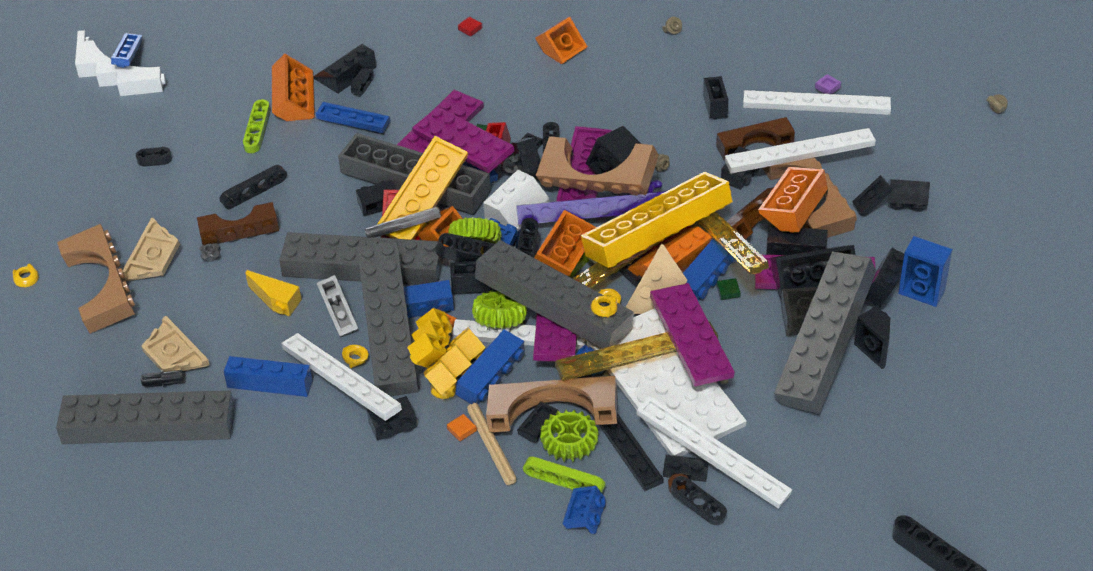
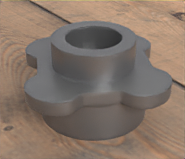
[200,243,220,262]

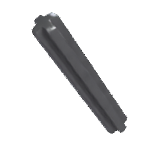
[365,207,441,237]

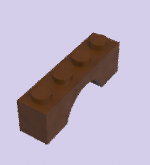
[716,117,795,161]
[717,187,774,244]
[197,202,279,245]

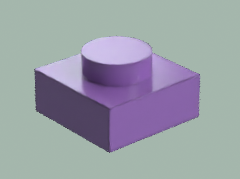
[815,74,841,94]

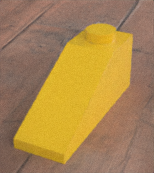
[245,270,302,316]

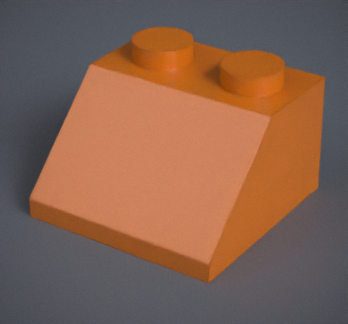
[535,17,588,64]
[418,206,463,247]

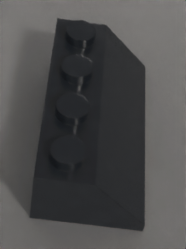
[770,245,856,298]

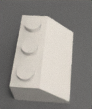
[483,170,549,231]

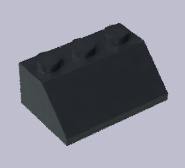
[313,44,376,94]

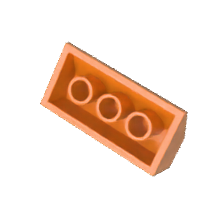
[272,54,314,121]
[758,167,828,233]
[534,210,597,276]
[628,226,713,277]

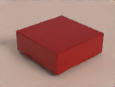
[458,16,482,36]

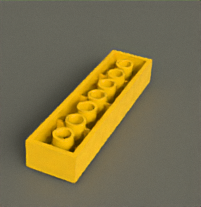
[581,172,733,268]

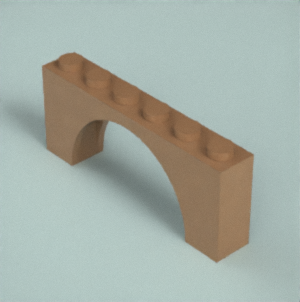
[536,137,659,195]
[762,157,857,238]
[57,224,135,333]
[486,376,617,433]

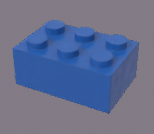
[898,236,953,307]

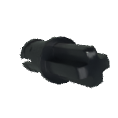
[141,370,183,386]

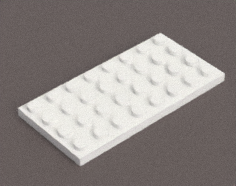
[587,308,747,456]

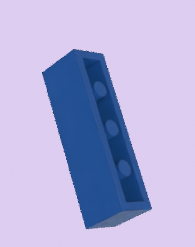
[683,233,739,302]
[403,280,454,318]
[455,329,525,404]
[223,356,313,397]

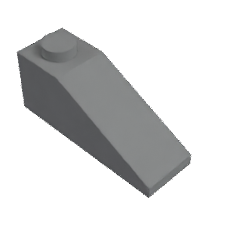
[317,275,358,337]

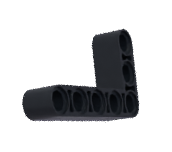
[435,218,539,262]
[892,515,987,571]

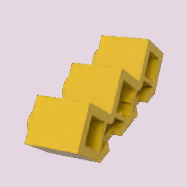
[407,308,453,368]
[424,327,486,395]

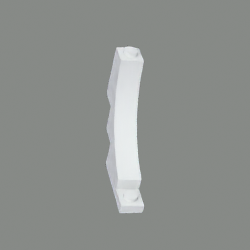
[75,30,166,96]

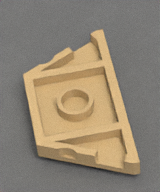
[123,218,180,282]
[626,244,687,314]
[142,316,209,372]

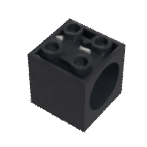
[585,126,641,175]

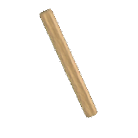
[467,403,516,486]

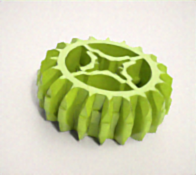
[448,217,501,250]
[472,291,527,329]
[540,409,598,462]

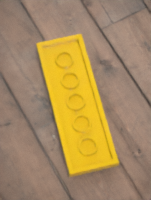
[377,136,468,240]

